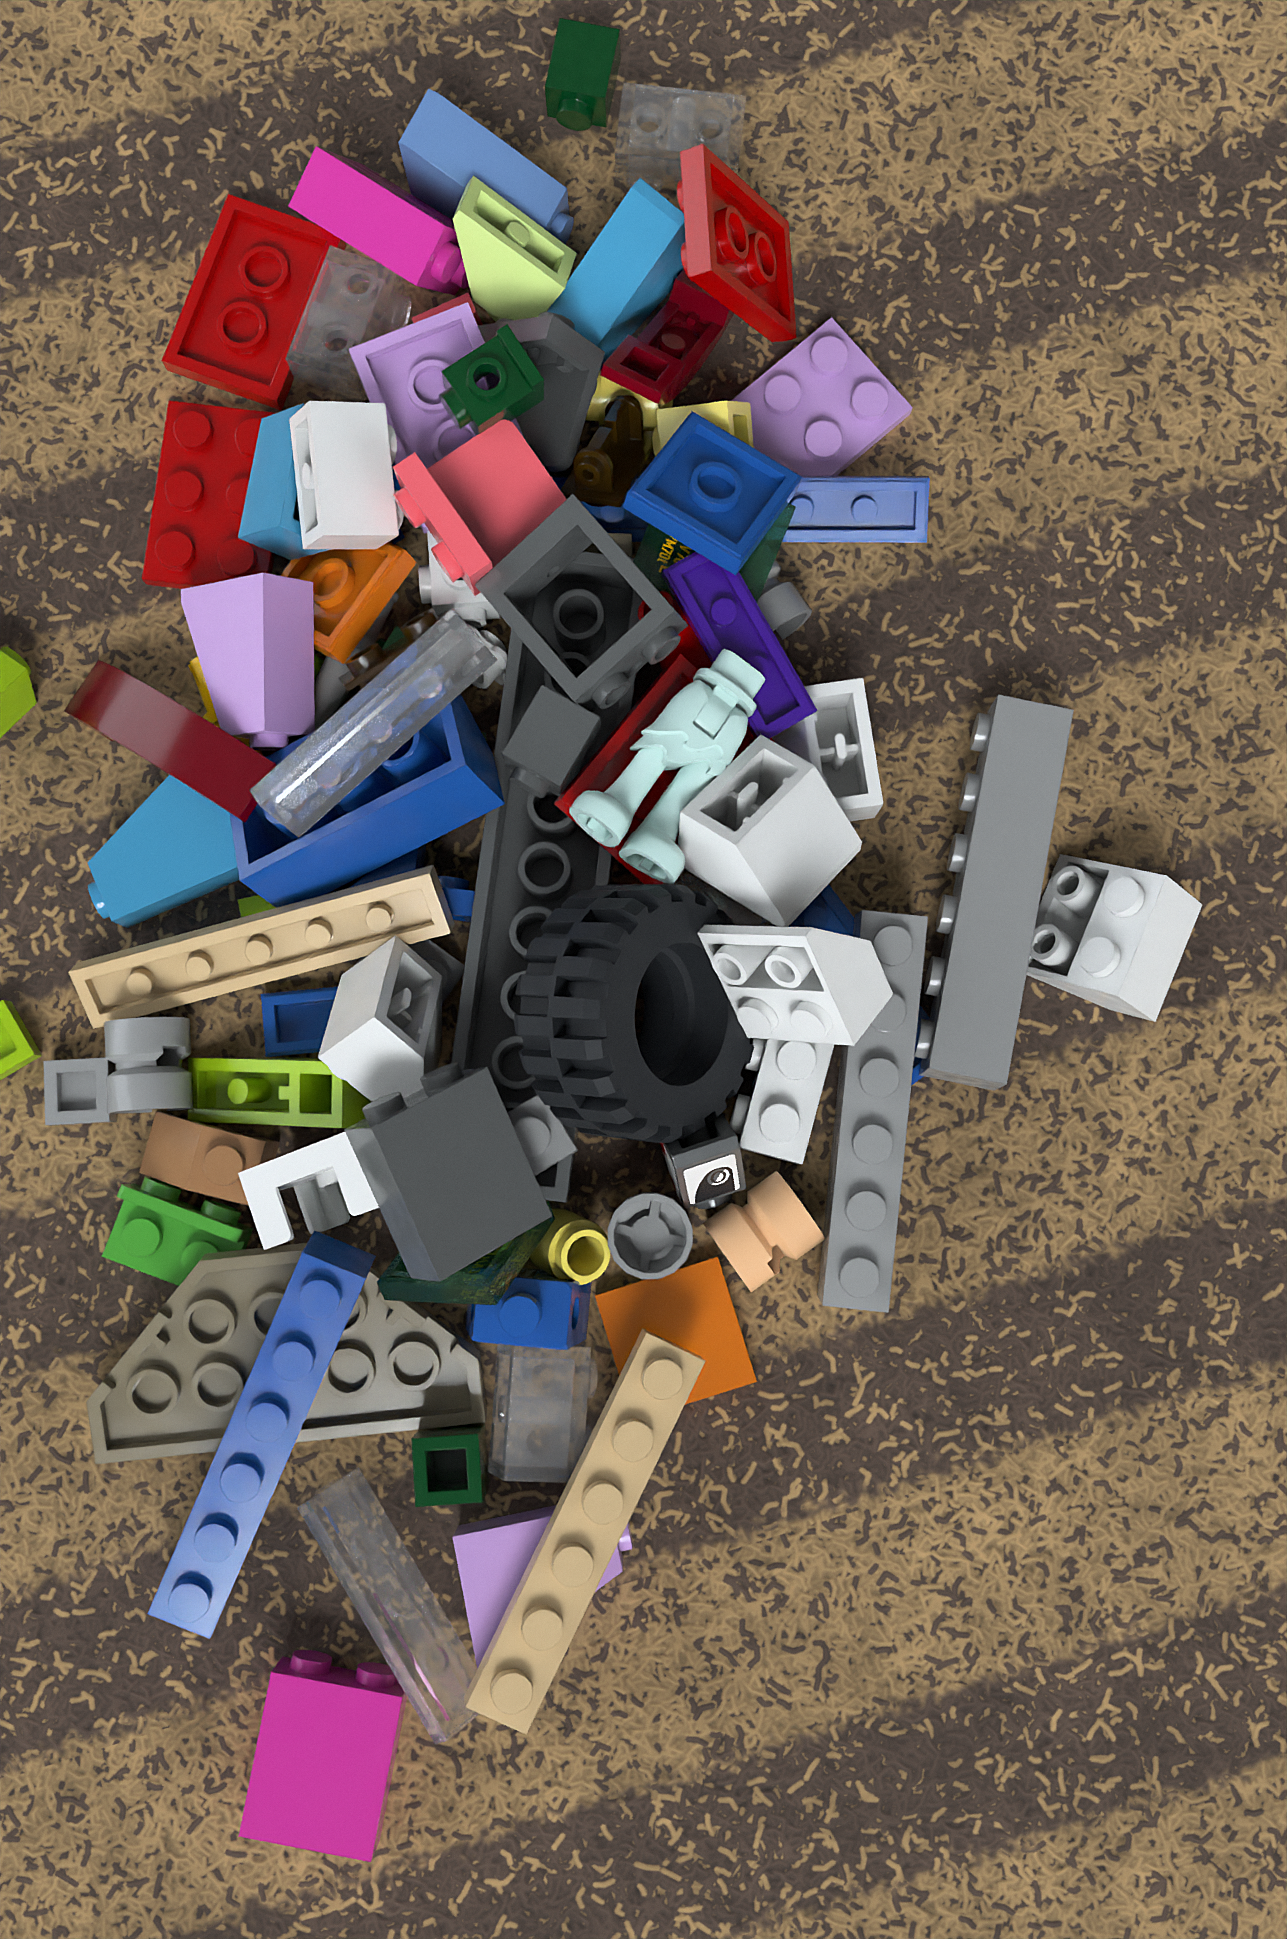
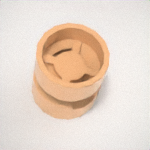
[702,1171,825,1292]

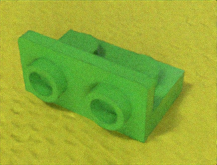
[102,1176,254,1286]

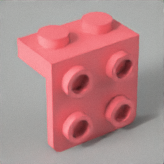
[393,419,567,596]

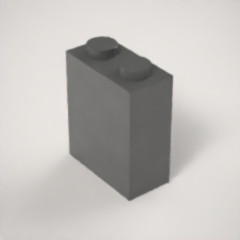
[344,1062,552,1282]

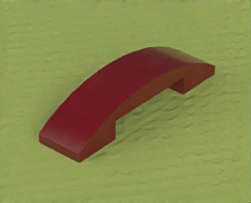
[600,269,734,405]
[64,660,281,822]

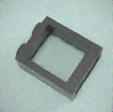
[475,494,688,712]

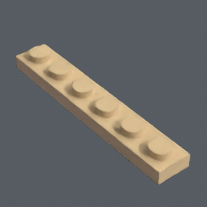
[68,865,455,1029]
[464,1328,705,1735]

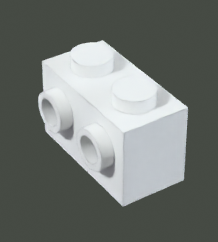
[289,401,404,549]
[730,1038,834,1164]

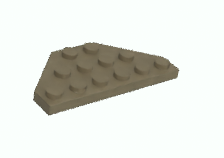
[86,1243,487,1464]

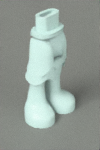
[569,649,765,884]

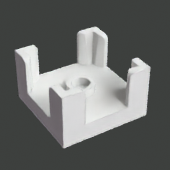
[238,1132,379,1250]

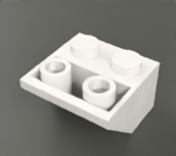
[772,678,883,822]
[678,734,862,927]
[1026,854,1202,1022]
[698,925,893,1046]
[318,935,442,1102]

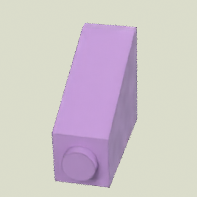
[181,573,315,751]
[453,1505,633,1669]

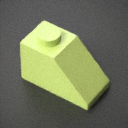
[453,176,577,321]

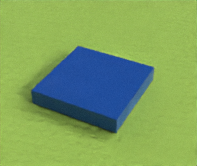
[623,411,803,576]

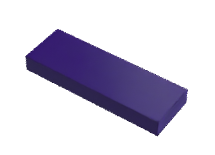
[661,552,818,739]

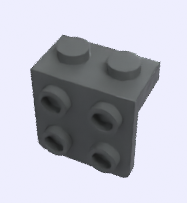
[478,312,605,472]

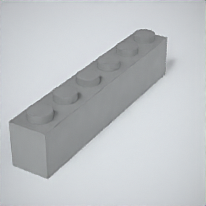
[914,694,1074,1091]
[817,910,928,1313]

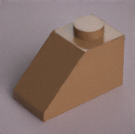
[139,1111,280,1206]

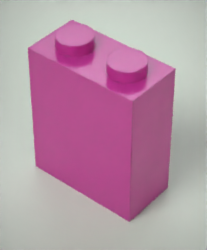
[288,146,469,296]
[239,1650,410,1862]

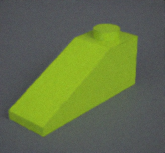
[188,1057,371,1128]

